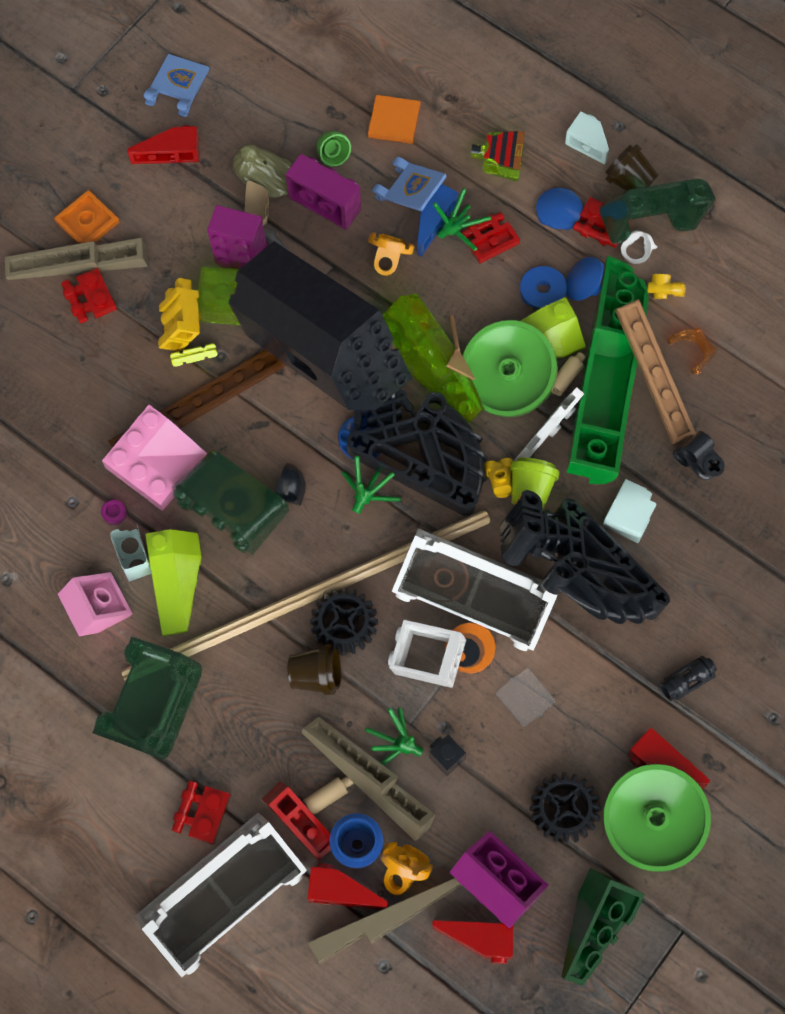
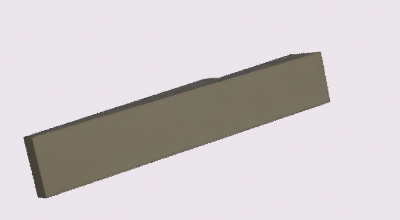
[5,238,148,280]
[302,717,436,841]
[308,878,461,964]

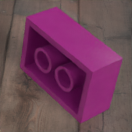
[285,154,362,230]
[207,205,267,269]
[449,830,549,929]

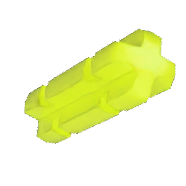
[170,343,217,367]

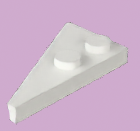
[514,388,584,461]

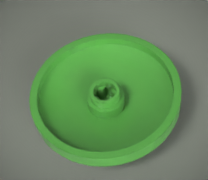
[461,320,558,417]
[604,764,711,872]

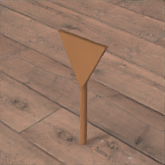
[446,315,476,380]

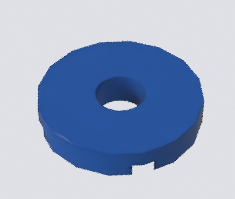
[520,266,567,311]

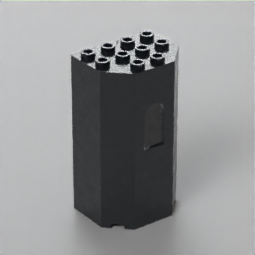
[228,241,412,410]

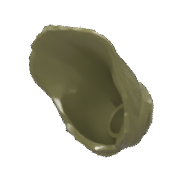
[233,144,292,198]

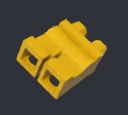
[158,278,200,352]

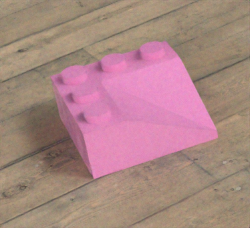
[102,405,208,511]

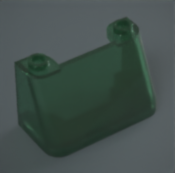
[92,636,202,760]

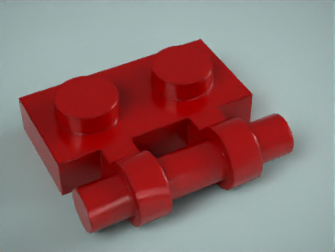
[573,197,632,248]
[461,212,520,264]
[61,268,117,323]
[171,781,231,845]

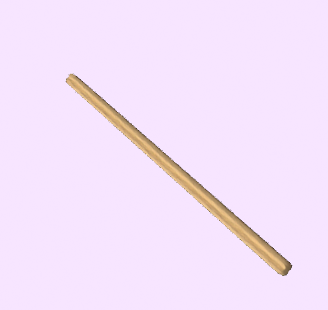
[121,510,490,683]

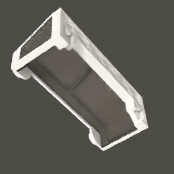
[392,528,557,651]
[135,813,307,977]

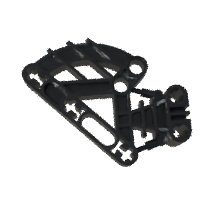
[346,387,488,515]
[499,490,670,624]

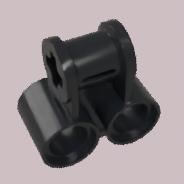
[673,431,725,480]

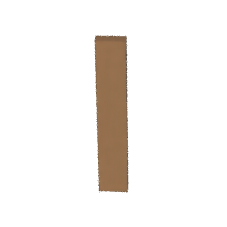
[615,299,696,444]

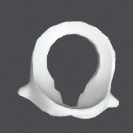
[621,230,657,264]

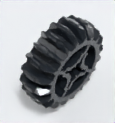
[310,588,378,656]
[529,772,601,844]

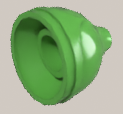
[316,130,351,167]

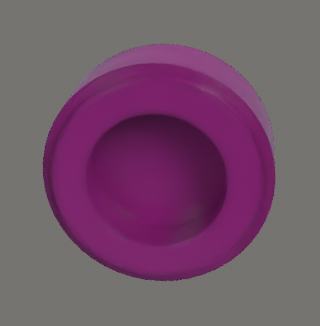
[101,499,127,525]

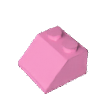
[58,572,133,636]

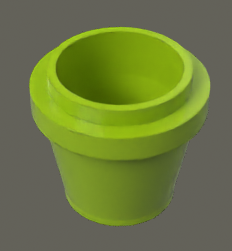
[510,457,560,510]

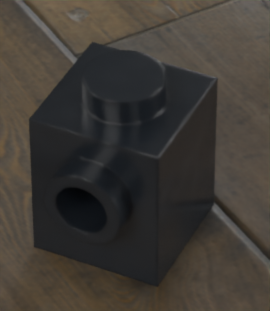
[429,734,466,776]

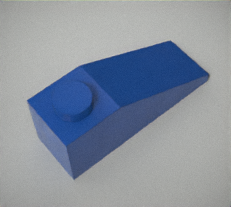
[417,184,458,257]

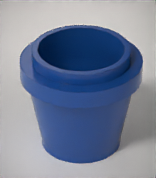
[330,813,383,868]

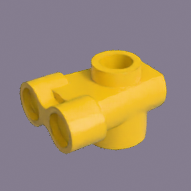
[648,274,686,299]
[484,458,513,498]

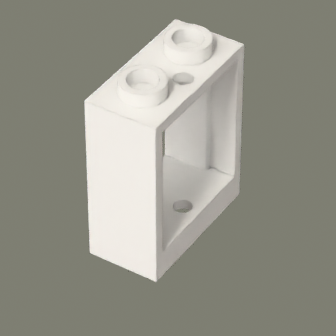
[388,620,466,688]

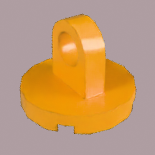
[368,232,415,276]
[380,842,433,895]

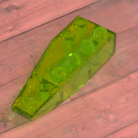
[382,294,484,423]

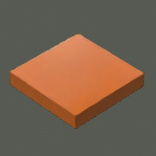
[368,95,421,144]
[54,189,120,244]

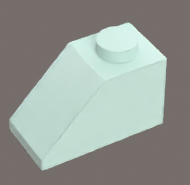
[565,111,609,165]

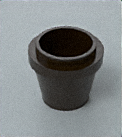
[605,144,659,199]
[287,644,342,696]

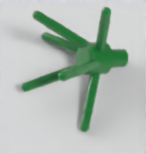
[433,188,491,251]
[342,455,401,514]
[365,707,423,766]

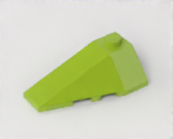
[521,297,586,359]
[145,529,202,637]

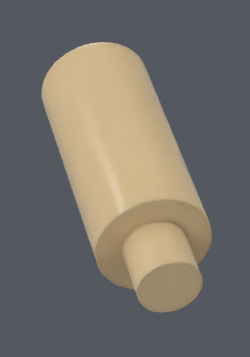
[552,352,586,396]
[303,776,354,815]

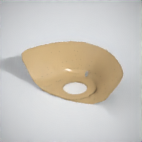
[245,181,269,226]

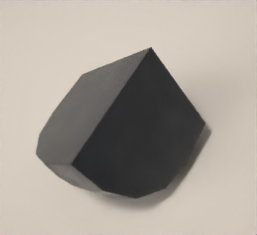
[276,463,306,506]

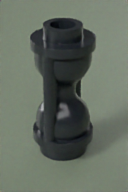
[660,656,717,701]

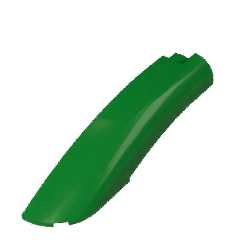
[566,256,649,484]

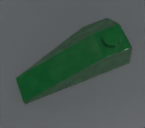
[561,868,645,986]

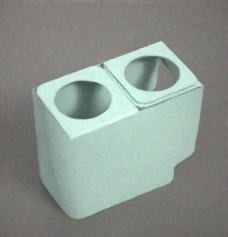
[603,479,656,543]
[110,526,151,582]

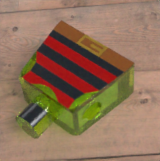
[471,131,525,181]

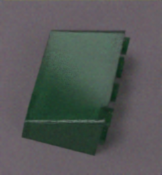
[599,179,715,244]
[172,450,289,555]

